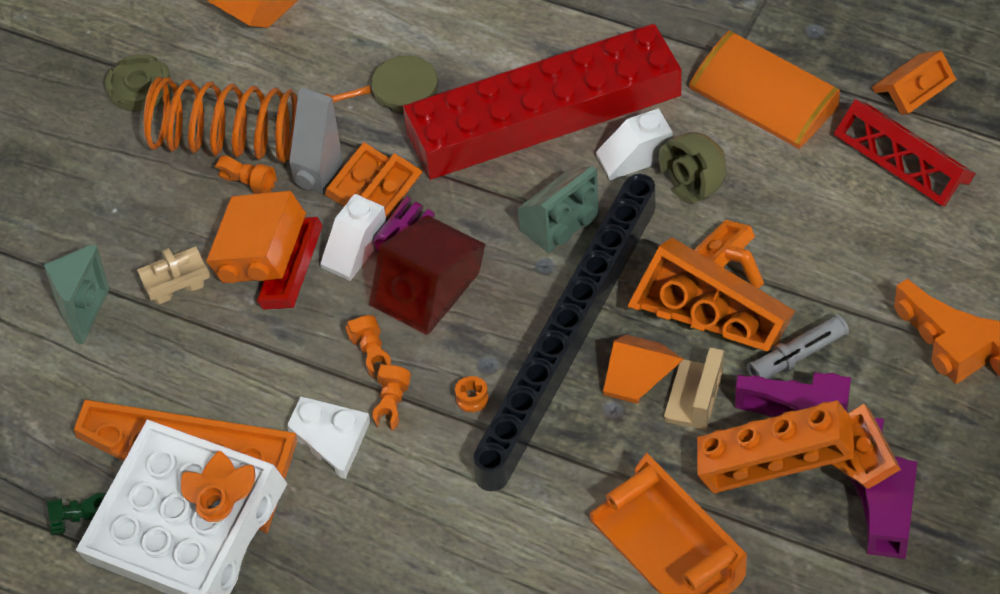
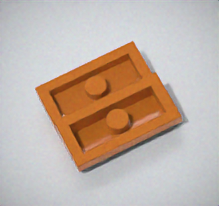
[325,142,423,220]

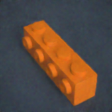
[697,400,855,494]

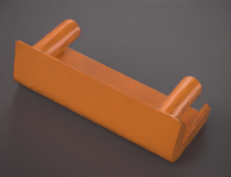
[589,452,747,594]

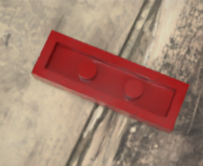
[257,217,323,310]

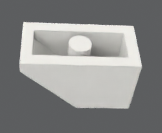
[596,108,673,180]
[320,194,386,281]

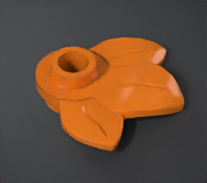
[181,451,256,522]

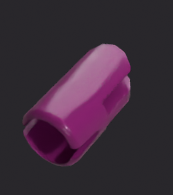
[373,196,435,261]

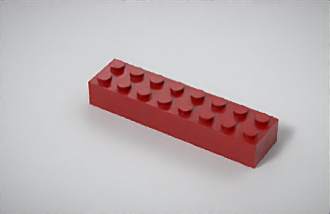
[403,23,682,180]

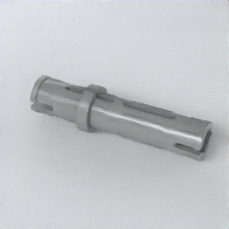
[747,314,849,379]

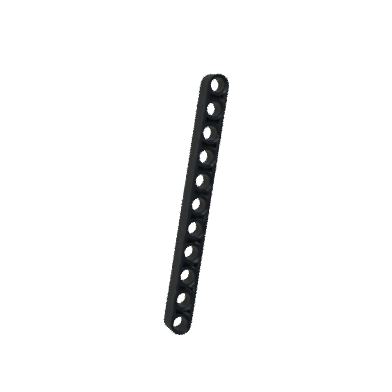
[473,173,656,492]

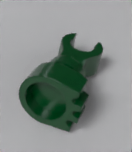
[47,493,107,535]

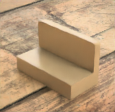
[664,348,724,430]

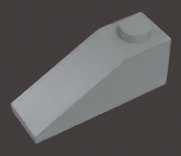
[290,87,343,194]

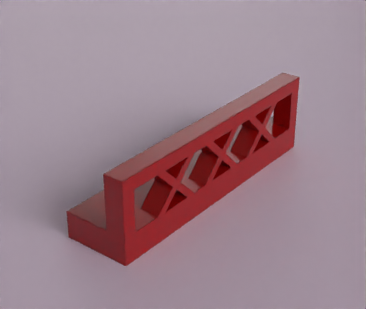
[834,99,976,207]

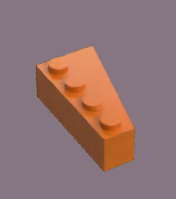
[627,237,796,352]

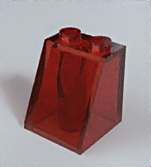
[369,215,485,335]

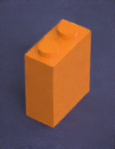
[206,191,306,283]

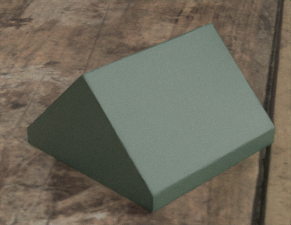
[44,245,110,344]

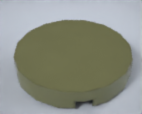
[105,54,171,111]
[372,55,438,113]

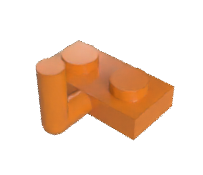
[694,220,764,288]

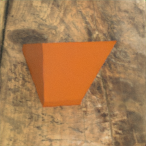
[603,334,684,404]

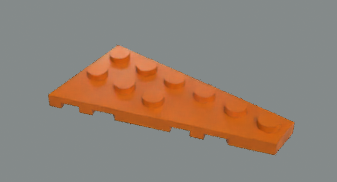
[74,400,297,534]

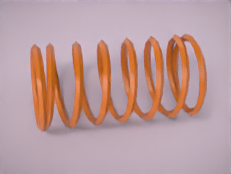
[143,77,297,163]

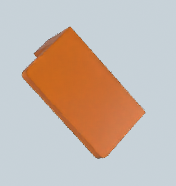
[872,50,957,115]

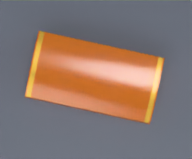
[689,30,840,149]

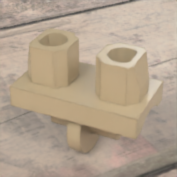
[137,246,210,304]

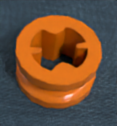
[455,376,489,413]

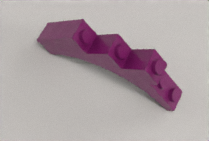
[735,373,918,559]

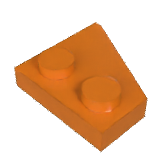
[830,404,901,489]

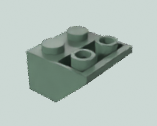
[518,166,599,253]

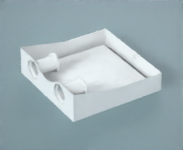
[76,420,287,594]

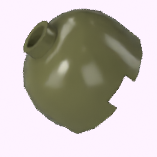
[659,132,727,204]

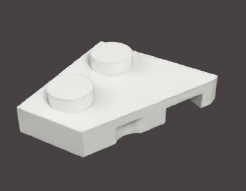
[287,396,370,479]

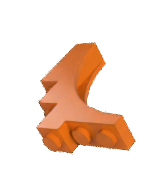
[894,278,1000,384]

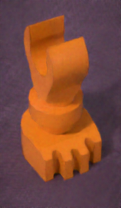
[215,155,277,194]
[345,315,391,379]
[372,364,412,431]

